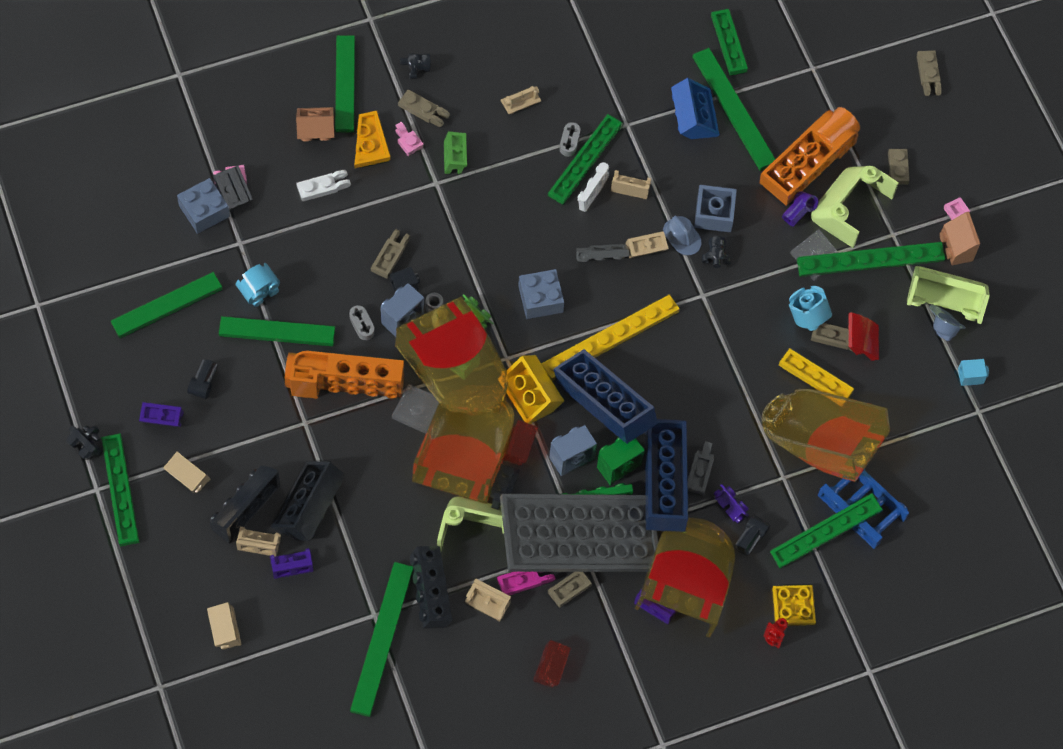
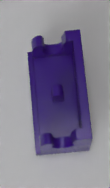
[139,402,184,427]
[270,548,313,579]
[634,583,680,624]

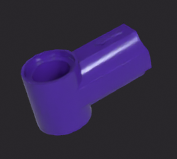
[782,191,818,227]

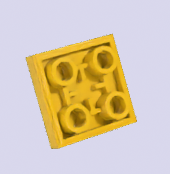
[772,585,816,626]

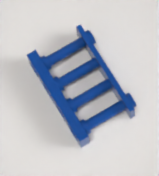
[818,459,909,549]

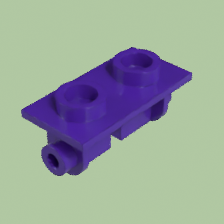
[714,484,750,524]

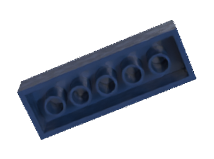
[554,349,658,444]
[645,419,688,532]

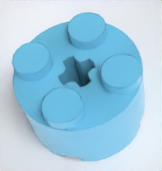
[236,263,280,307]
[789,286,832,331]

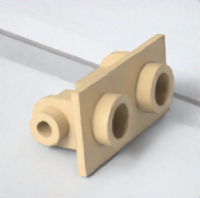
[501,86,541,114]

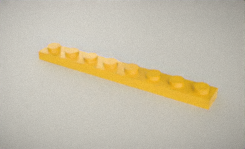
[541,294,680,381]

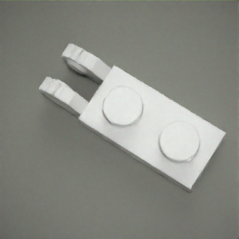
[577,163,609,212]
[296,170,351,202]

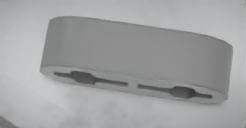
[560,122,580,157]
[349,305,375,340]

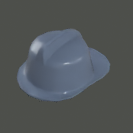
[663,215,701,255]
[929,305,966,341]

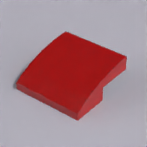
[849,313,879,361]

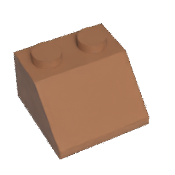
[296,107,334,141]
[940,212,980,265]

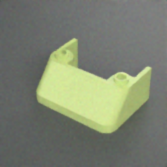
[811,166,899,248]
[907,266,990,324]
[437,497,504,550]

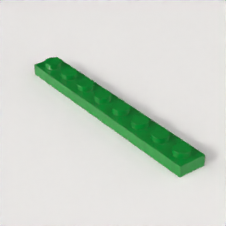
[797,242,945,277]

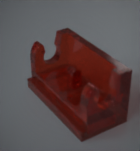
[502,419,538,465]
[533,640,571,688]

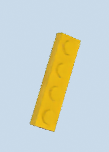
[779,348,854,406]

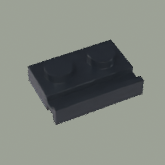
[212,165,253,209]

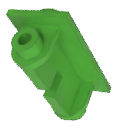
[457,294,494,330]

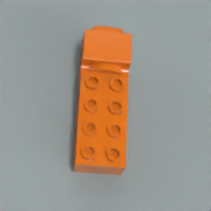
[760,107,860,206]
[285,351,404,399]

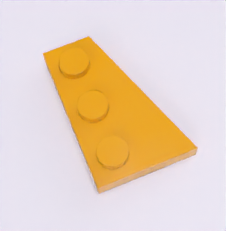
[354,111,390,168]

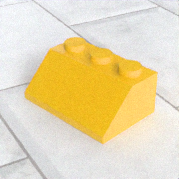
[498,355,564,425]

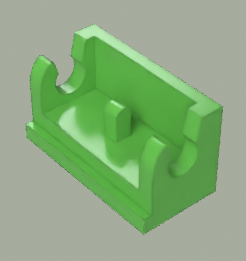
[444,132,467,174]

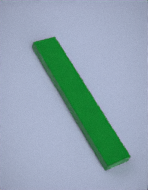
[335,36,355,132]
[548,114,623,205]
[111,272,223,338]
[219,316,335,346]
[101,433,140,547]
[770,493,883,569]

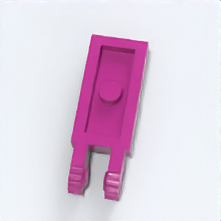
[497,572,555,595]

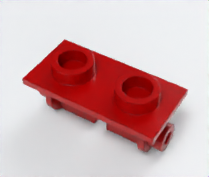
[764,618,788,649]

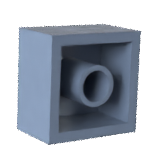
[177,178,230,234]
[694,185,737,232]
[518,269,564,319]
[381,283,424,339]
[549,425,597,476]

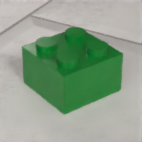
[597,437,645,485]

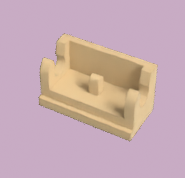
[611,170,651,199]
[626,231,668,259]
[163,452,210,493]
[236,527,281,557]
[465,579,511,621]
[207,602,242,649]

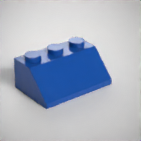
[671,78,720,139]

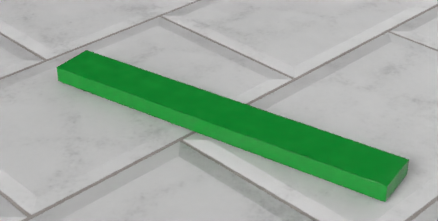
[693,48,775,171]
[350,562,413,717]

